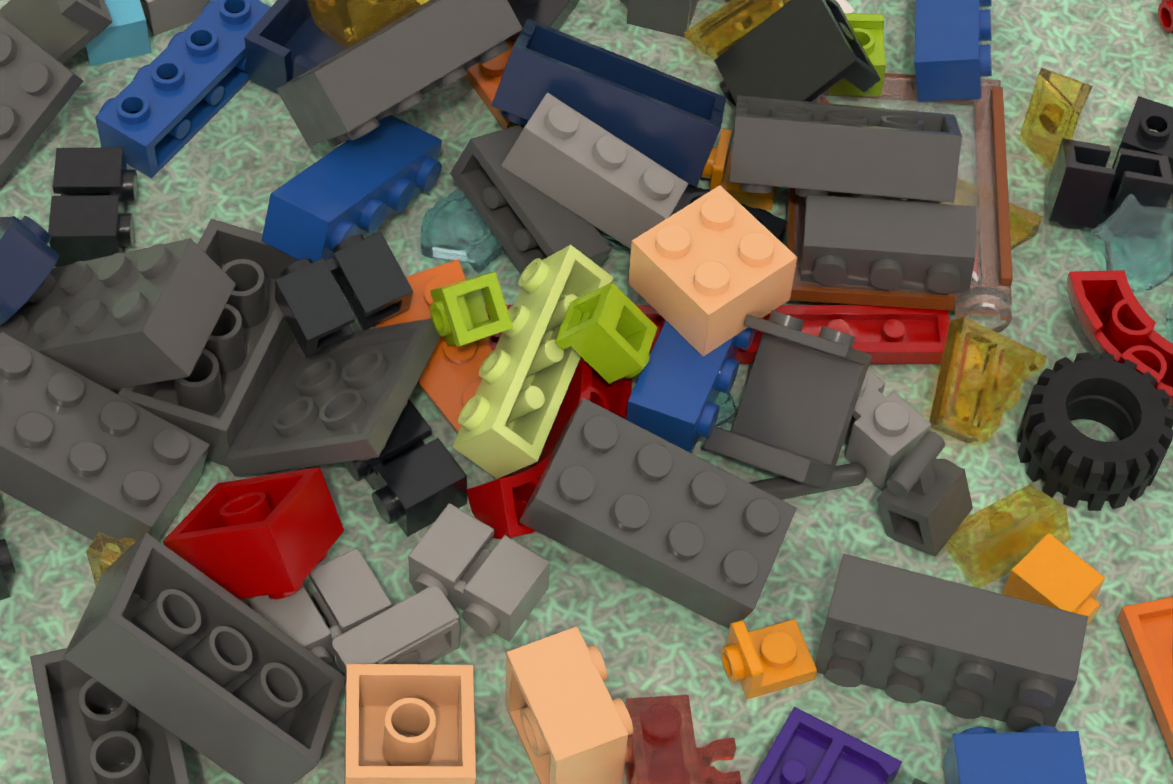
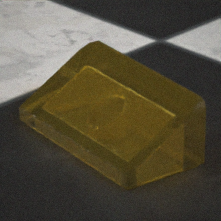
[684,0,790,59]
[1019,67,1093,172]
[944,484,1071,588]

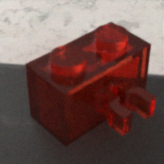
[624,695,741,784]

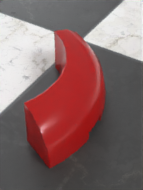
[1067,270,1173,407]
[467,357,632,539]

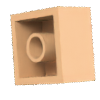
[628,185,797,357]
[505,626,633,784]
[344,664,476,784]

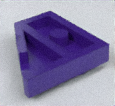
[751,707,902,784]

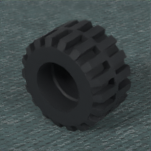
[1017,352,1173,511]

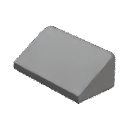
[332,585,460,683]

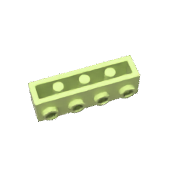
[452,245,614,479]

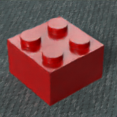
[163,467,344,601]

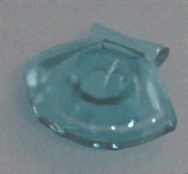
[420,190,506,273]
[1092,194,1173,291]

